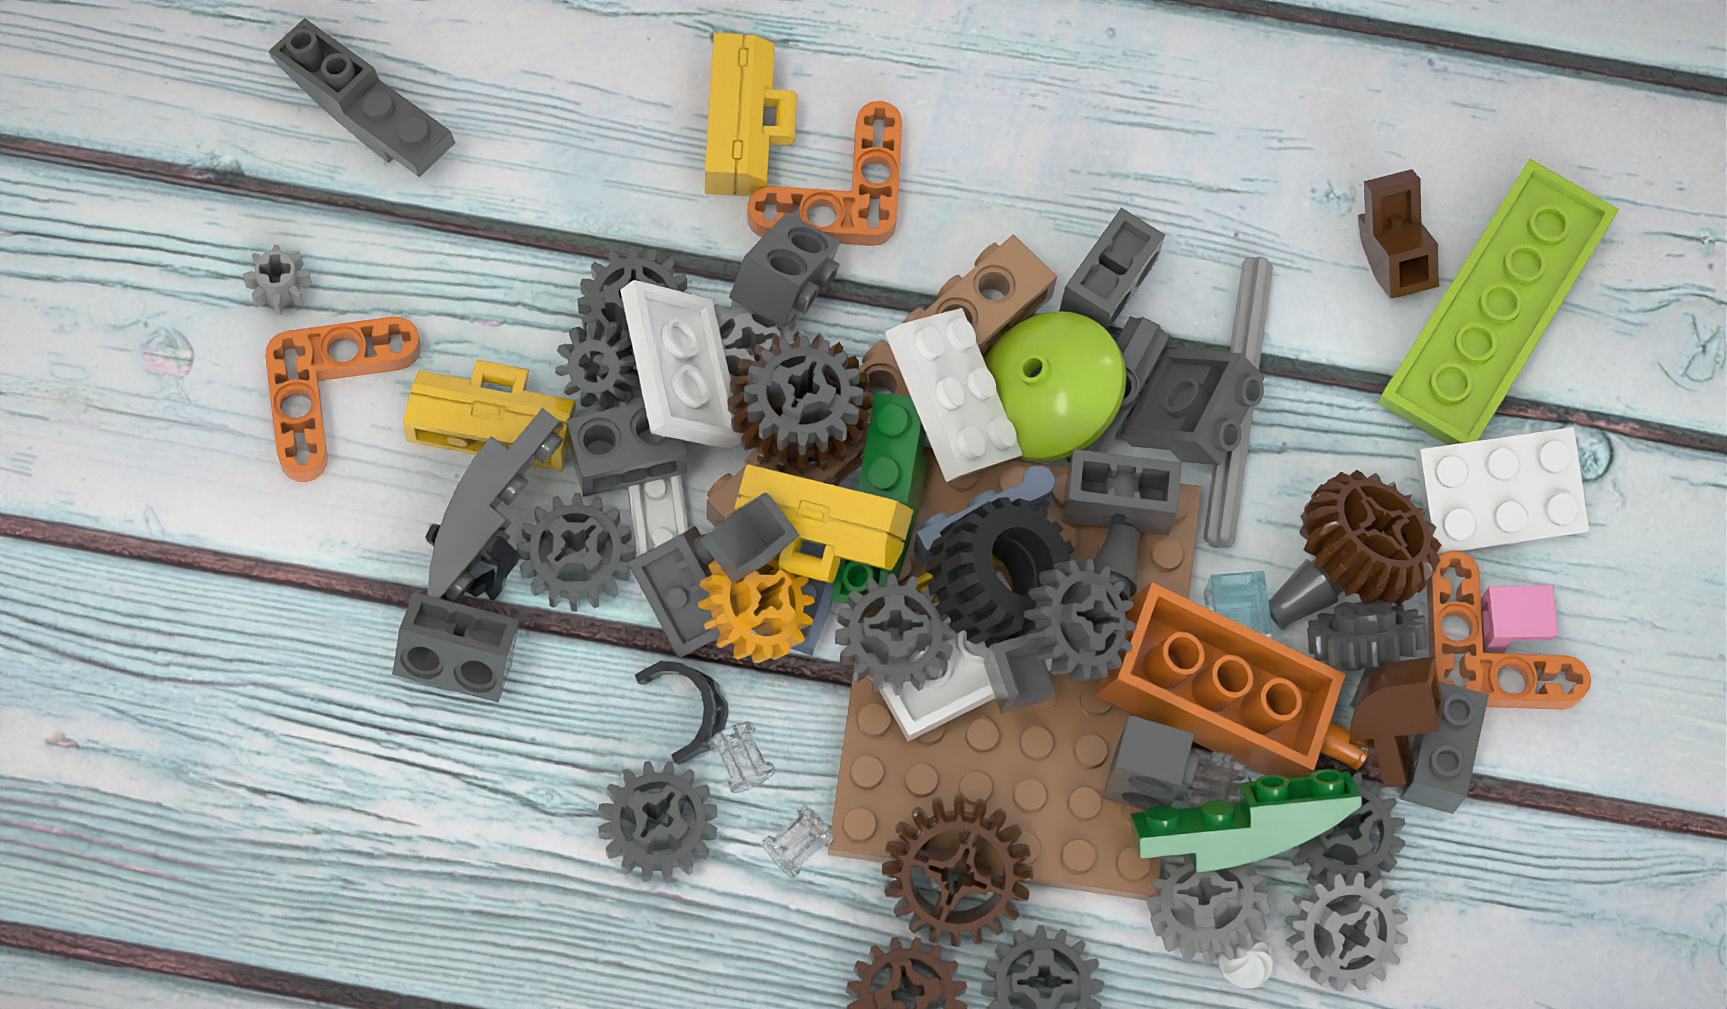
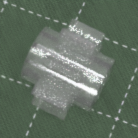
[1186,751,1252,808]

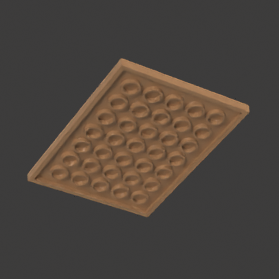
[827,447,1201,901]

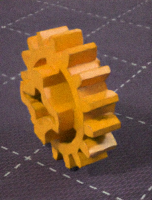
[698,552,815,663]

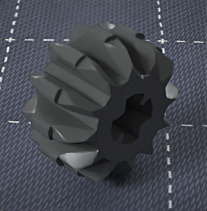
[555,319,640,410]

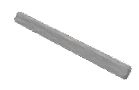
[1203,256,1273,548]

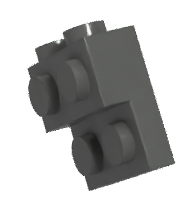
[1120,348,1265,465]

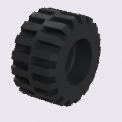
[926,497,1074,648]

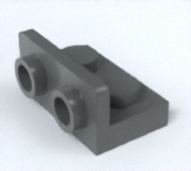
[628,526,721,658]

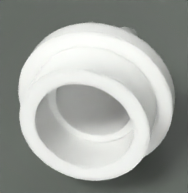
[1218,934,1274,989]

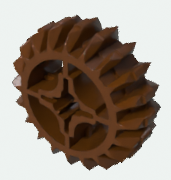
[727,331,873,476]
[1299,470,1442,605]
[882,795,1033,947]

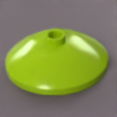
[984,311,1126,462]

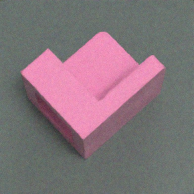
[1481,585,1558,653]

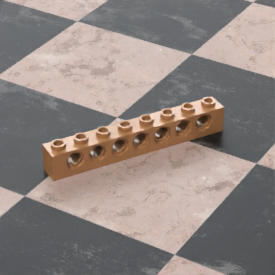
[706,234,1057,526]

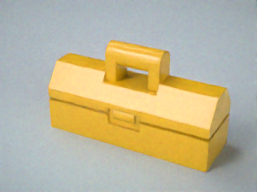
[705,33,798,196]
[403,359,576,472]
[735,464,914,583]

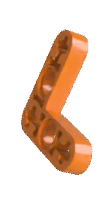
[747,101,902,246]
[265,316,421,482]
[1427,551,1591,710]

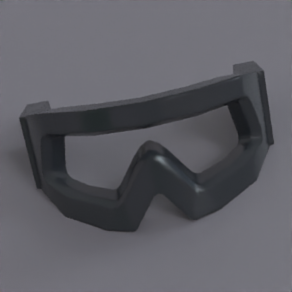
[425,524,521,600]
[635,660,729,765]

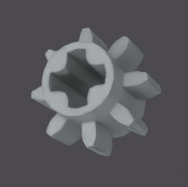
[243,244,312,315]

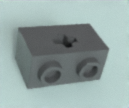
[1062,449,1182,536]

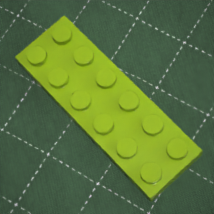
[1378,159,1619,445]

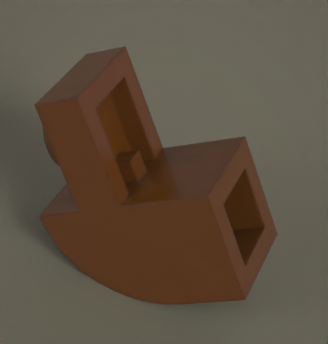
[1358,169,1439,299]
[1350,657,1445,787]

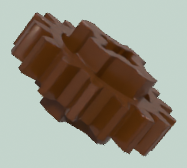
[846,937,968,1009]

